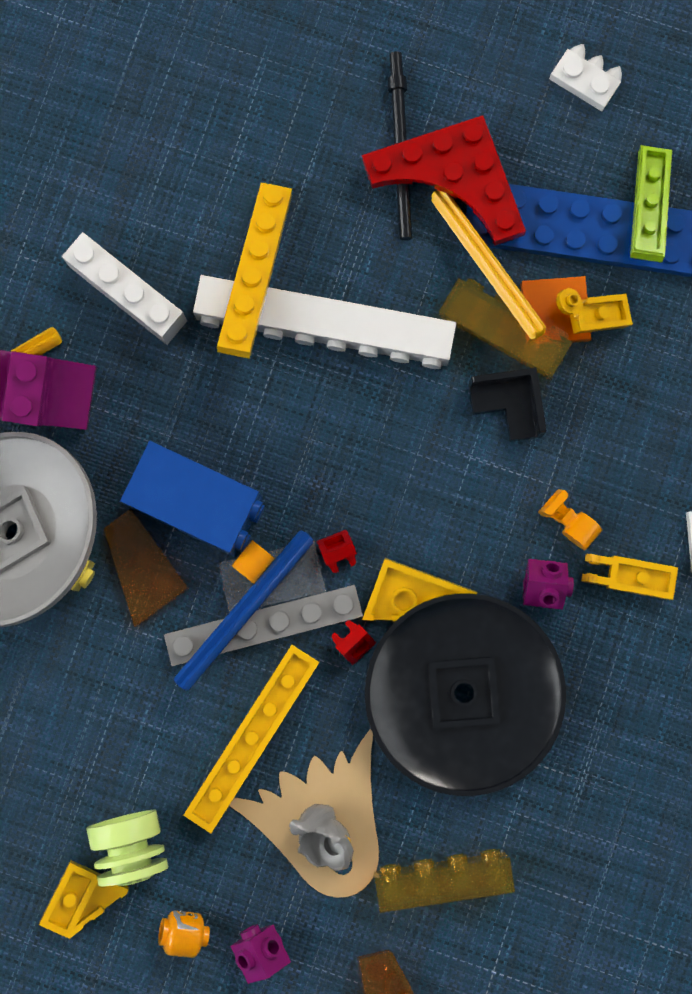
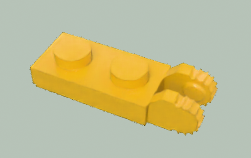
[581,554,678,600]

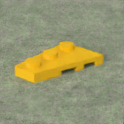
[362,558,478,621]

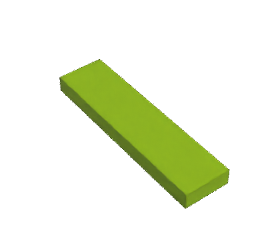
[630,145,672,262]

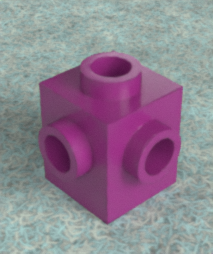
[523,559,574,610]
[230,924,291,984]

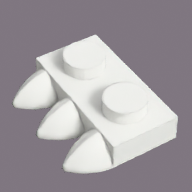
[549,44,622,111]

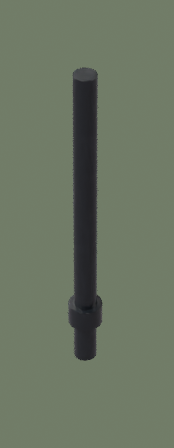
[388,51,412,240]

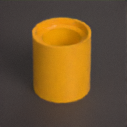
[231,540,275,584]

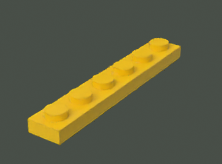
[217,182,292,359]
[183,645,320,833]

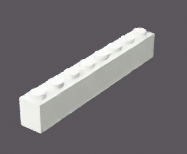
[193,275,456,369]

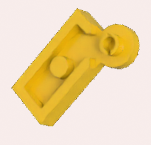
[556,288,633,334]

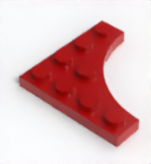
[362,115,526,246]

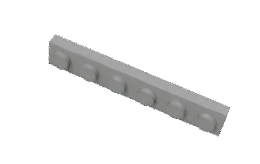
[164,585,363,666]

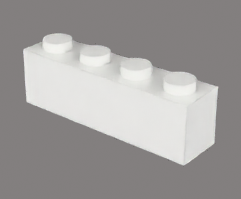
[62,232,187,345]

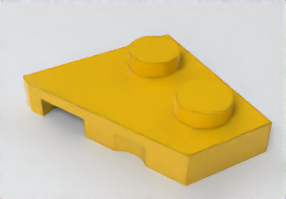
[39,860,129,939]

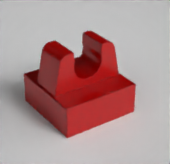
[316,529,357,573]
[332,620,376,665]

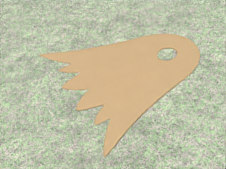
[229,729,379,898]

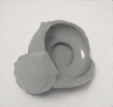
[289,804,354,871]

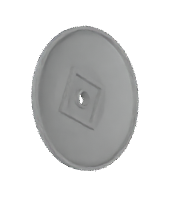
[0,432,97,627]

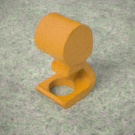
[538,489,603,550]

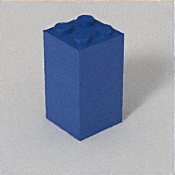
[120,440,265,557]

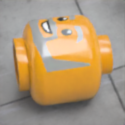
[158,910,210,958]

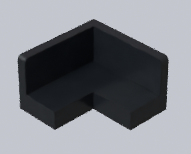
[468,367,546,442]

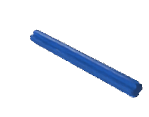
[174,530,313,691]

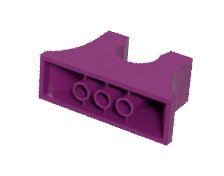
[0,350,97,430]

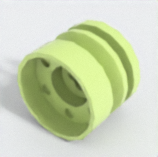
[86,810,169,887]

